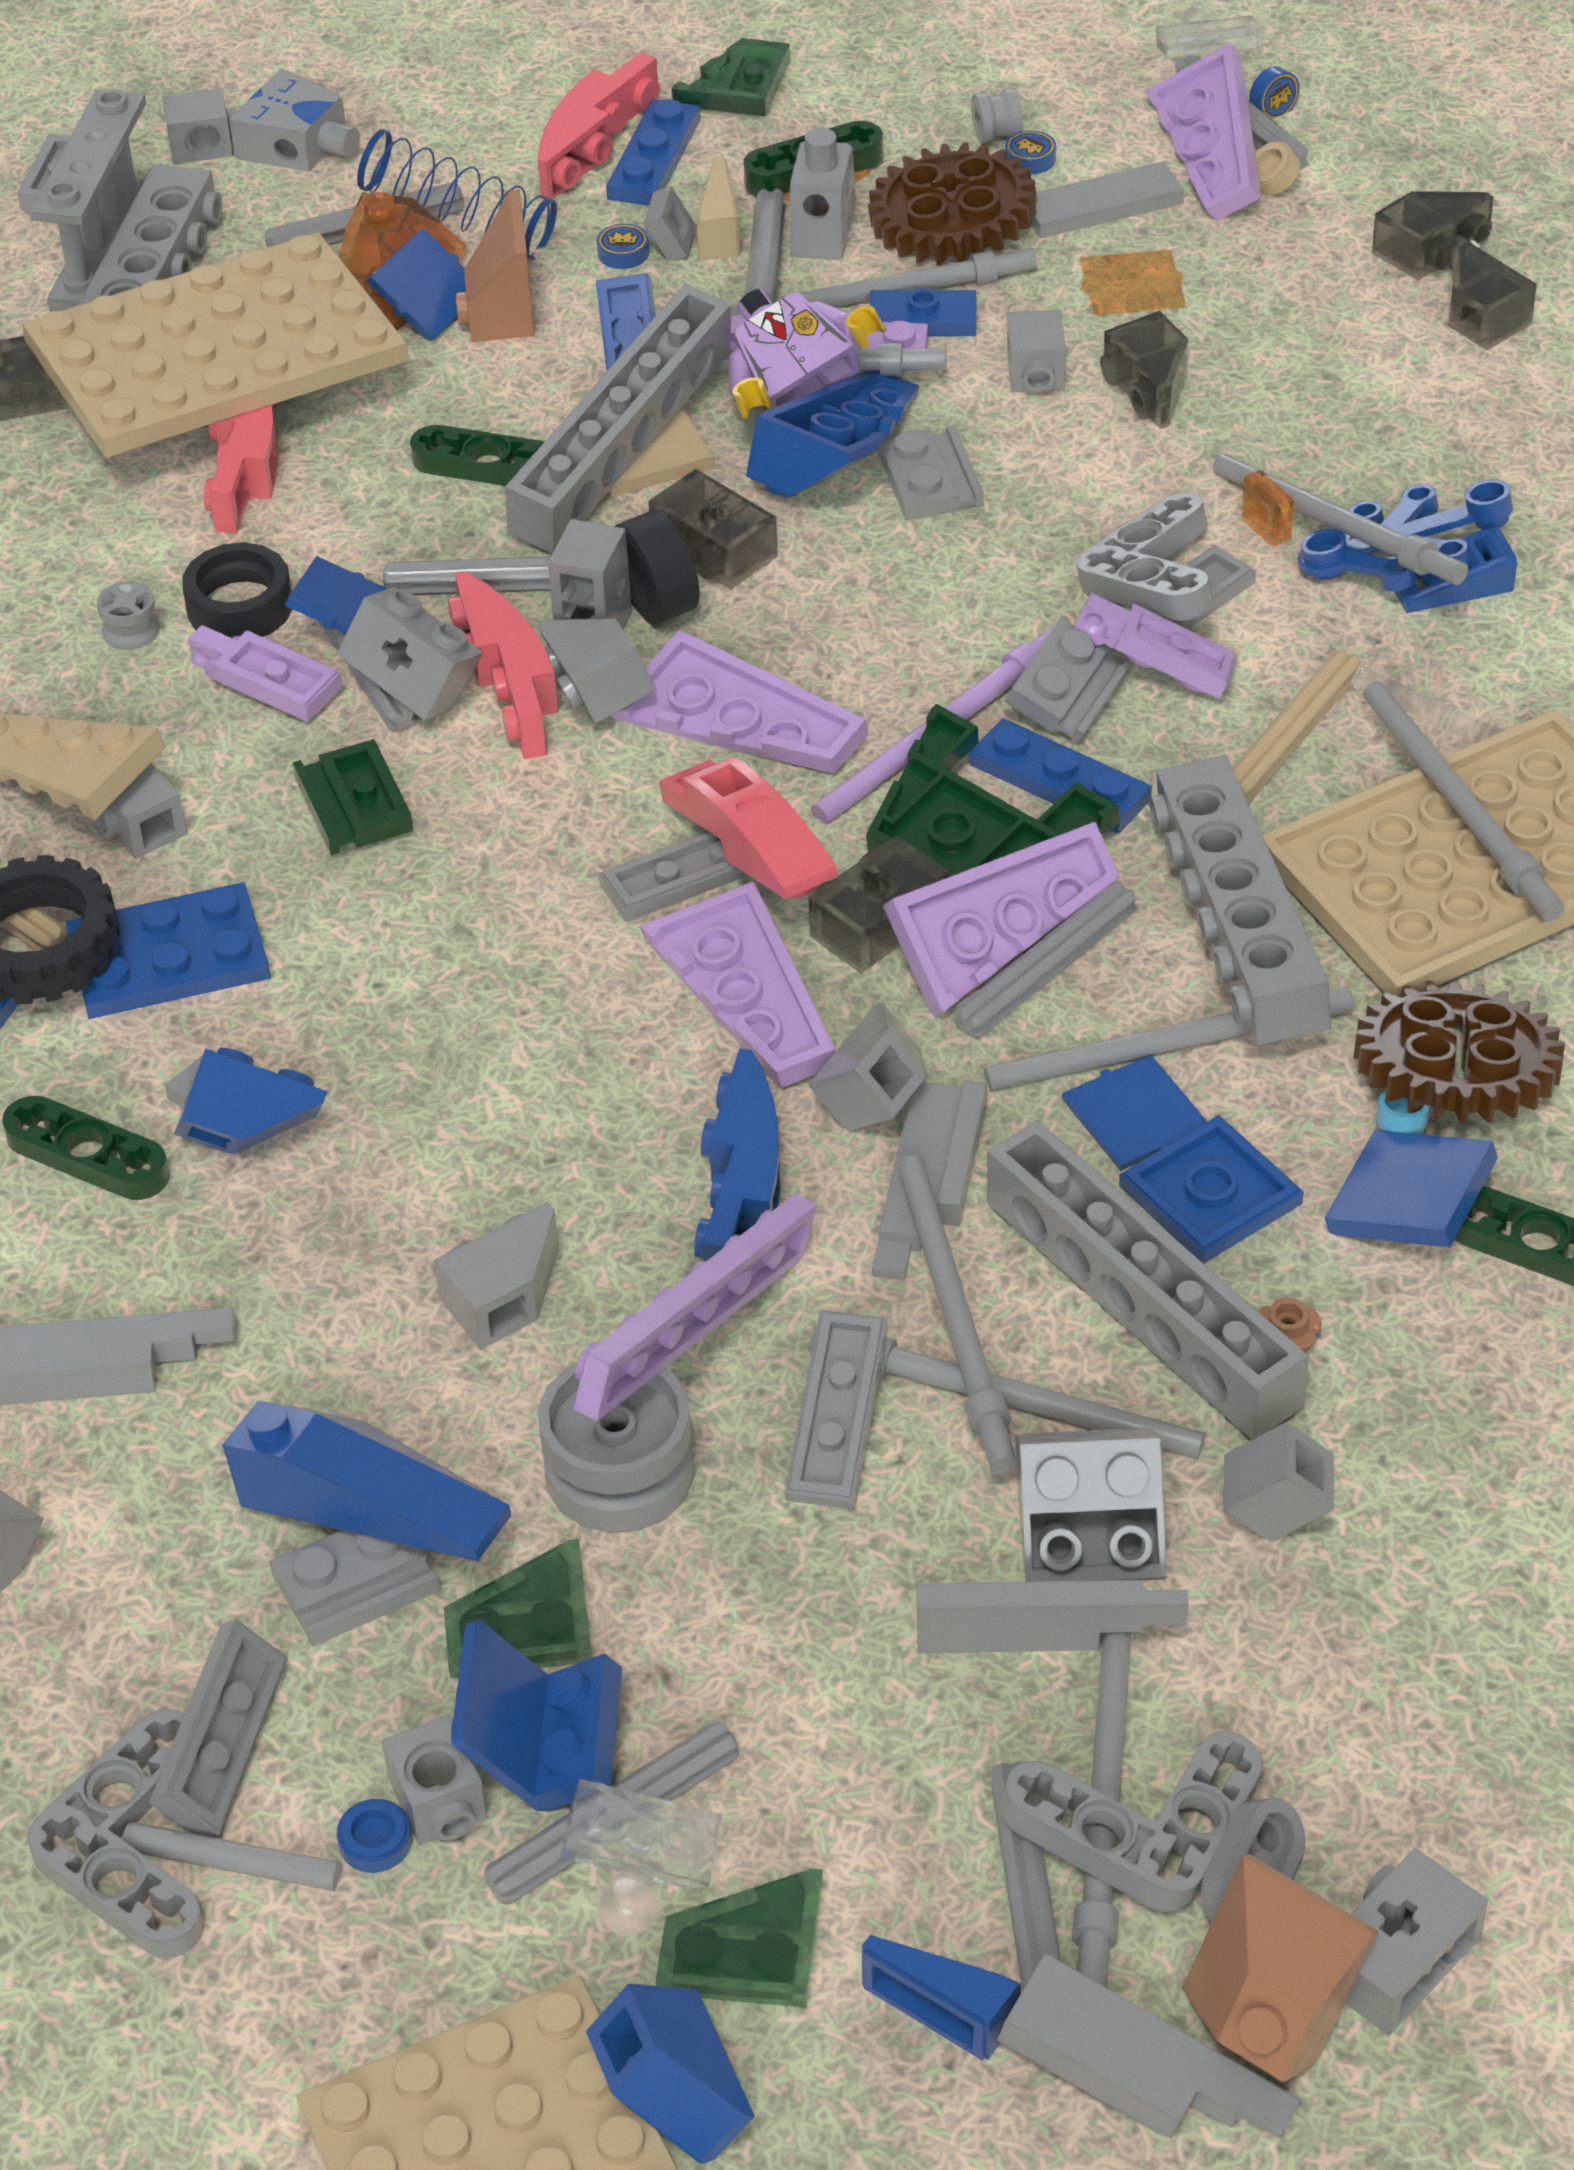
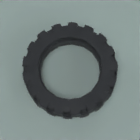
[0,855,120,1004]

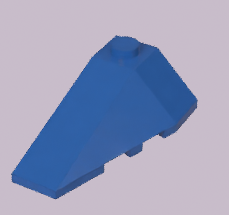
[746,370,919,497]
[222,1400,511,1561]

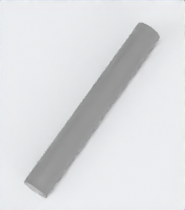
[122,1821,342,1891]

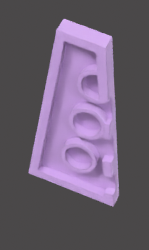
[1145,43,1261,219]
[612,630,868,774]
[883,822,1120,1018]
[640,881,836,1088]

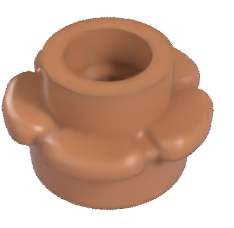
[1258,1298,1322,1352]

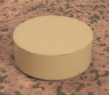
[1255,141,1300,195]

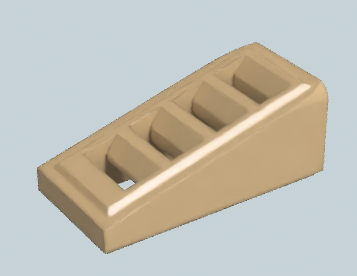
[696,156,741,260]

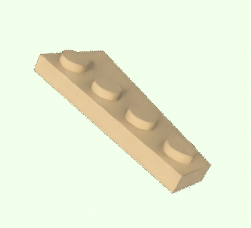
[0,712,166,820]

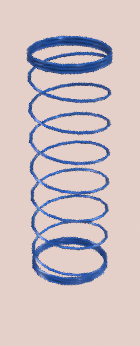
[357,129,557,261]

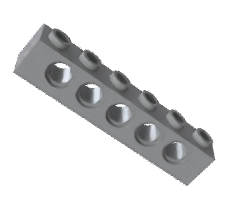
[78,164,222,306]
[505,284,731,554]
[1149,755,1331,1046]
[987,1120,1309,1440]

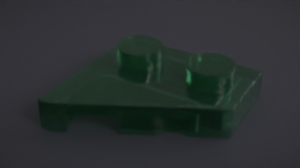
[671,38,790,117]
[444,1539,591,1679]
[655,1868,823,2008]

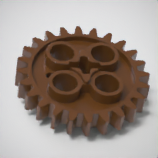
[868,142,1037,265]
[1353,980,1565,1123]

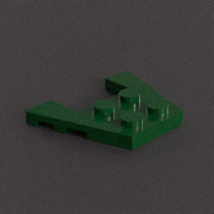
[866,704,1120,886]

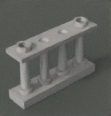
[30,89,146,312]

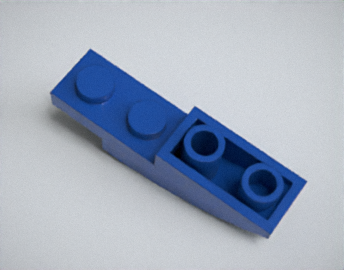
[694,1048,781,1262]

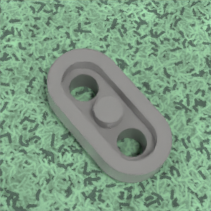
[1201,1798,1305,1923]

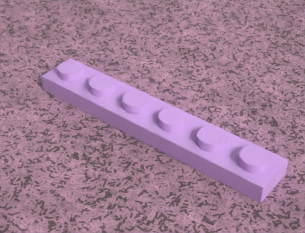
[573,1193,818,1422]

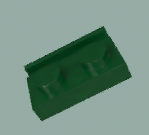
[293,739,413,855]

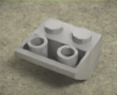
[1015,1427,1167,1582]

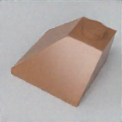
[456,189,535,342]
[1182,1853,1379,2082]

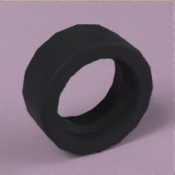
[614,509,700,626]
[182,542,293,638]

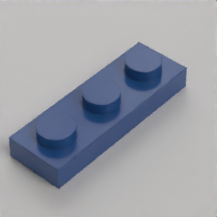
[606,99,701,206]
[970,718,1152,834]

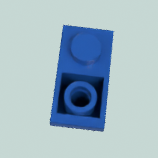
[174,1048,327,1154]
[586,1983,755,2163]

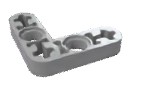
[1076,492,1214,620]
[27,1709,204,1958]
[998,1731,1263,1912]

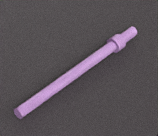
[811,625,1055,825]

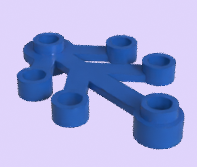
[1298,479,1513,591]

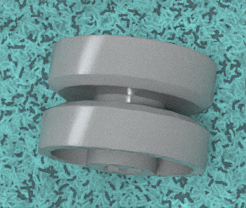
[538,1363,694,1533]

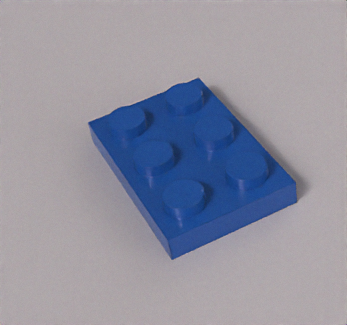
[65,882,271,1019]

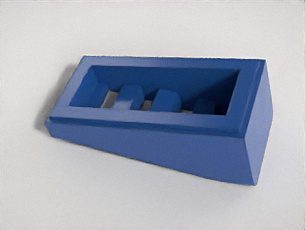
[1394,526,1517,614]
[862,1935,1021,2061]

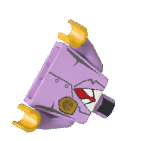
[729,289,887,419]

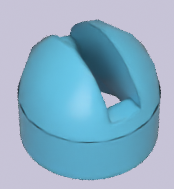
[1376,1091,1430,1134]

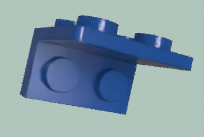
[451,1620,622,1812]

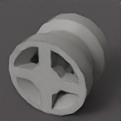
[971,87,1023,145]
[97,581,159,650]

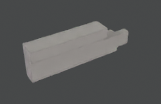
[872,1081,987,1280]
[0,1307,236,1405]
[917,1580,1188,1653]
[997,1953,1301,2139]

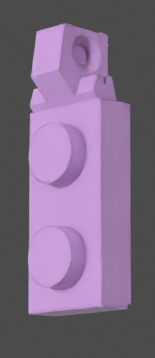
[1074,592,1237,699]
[188,625,342,722]

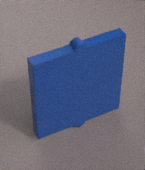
[367,228,466,341]
[285,556,388,633]
[1062,1055,1208,1171]

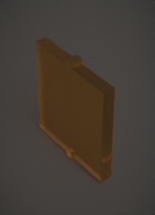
[1080,249,1185,316]

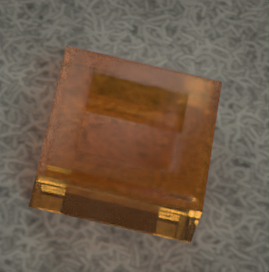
[1241,469,1294,547]

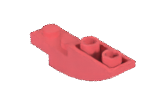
[538,52,660,200]
[204,405,279,533]
[448,571,558,759]
[659,756,838,899]

